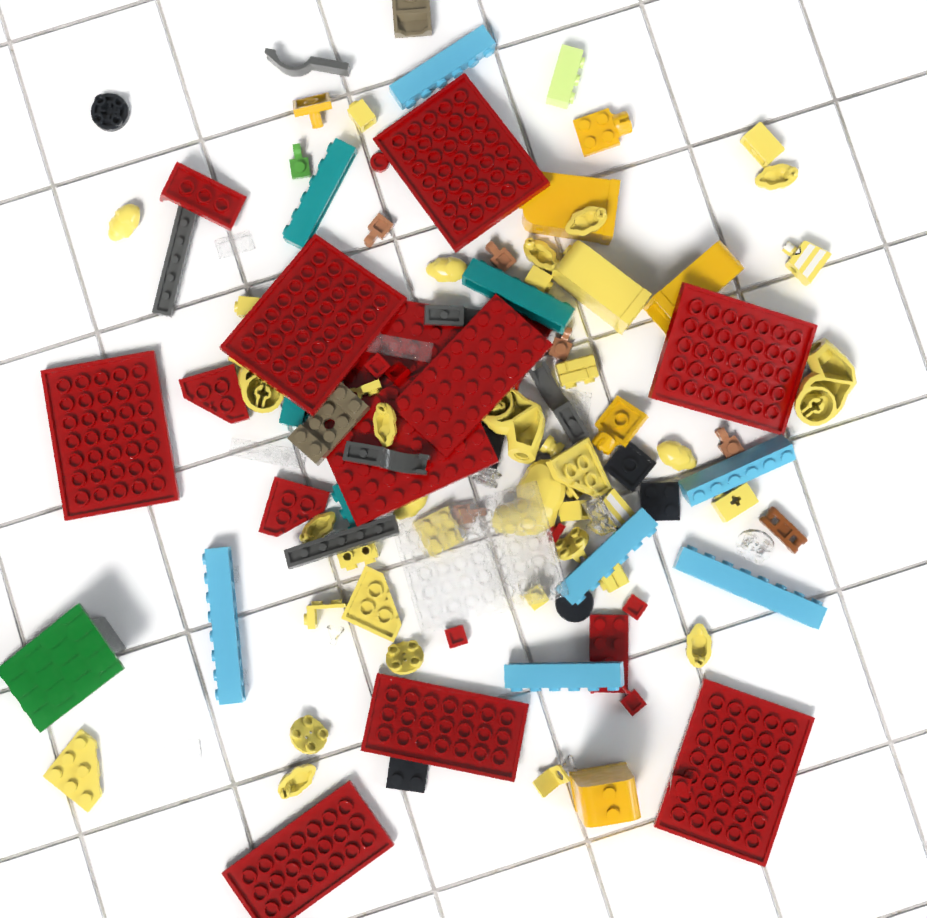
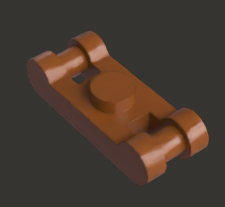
[758,506,808,555]

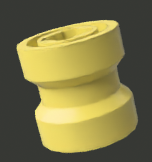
[539,435,565,459]

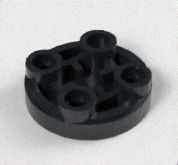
[91,93,130,132]
[554,590,594,623]

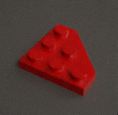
[179,364,250,424]
[258,476,331,537]

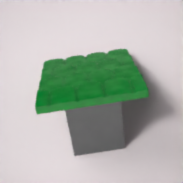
[0,603,126,733]

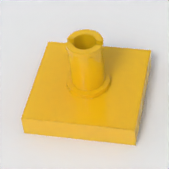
[292,92,332,129]

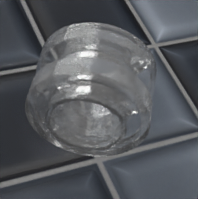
[472,467,502,489]

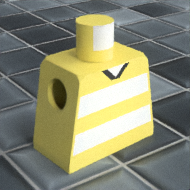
[781,240,832,286]
[589,488,635,534]

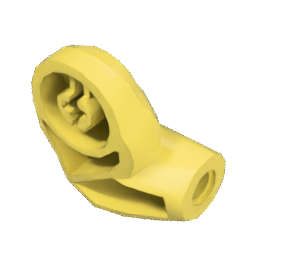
[794,338,857,426]
[227,356,284,413]
[494,459,566,535]

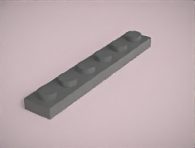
[152,205,197,318]
[284,514,401,570]

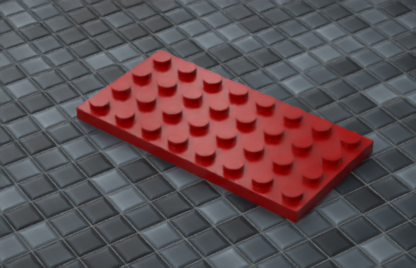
[390,294,553,458]
[360,673,529,782]
[221,780,395,918]

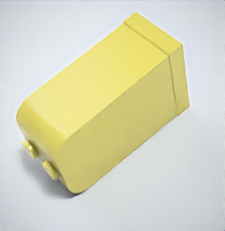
[551,240,652,335]

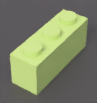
[546,44,585,109]

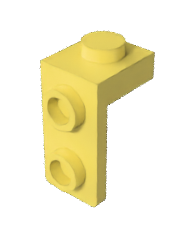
[304,599,347,629]

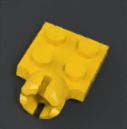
[573,108,632,157]
[592,395,649,455]

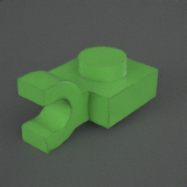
[289,143,311,180]

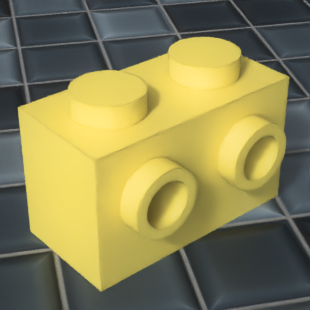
[337,543,379,571]

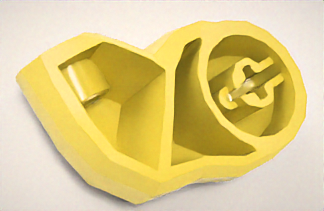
[482,389,546,464]

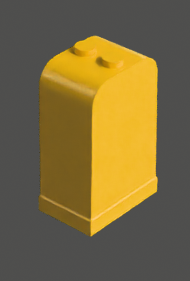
[519,171,621,246]
[643,240,745,334]
[568,762,641,828]

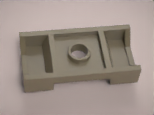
[392,0,432,38]
[287,382,370,466]

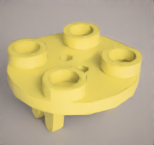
[554,527,589,563]
[386,640,424,675]
[289,715,329,754]

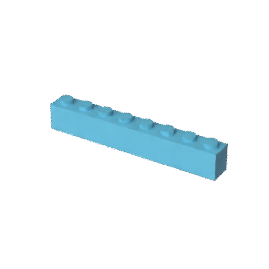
[672,545,828,630]
[202,547,246,705]

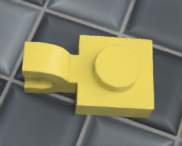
[350,379,382,399]

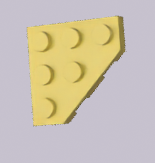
[546,437,612,498]
[341,565,402,643]
[43,729,102,813]

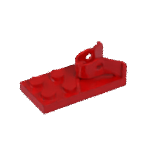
[159,162,247,231]
[589,614,630,694]

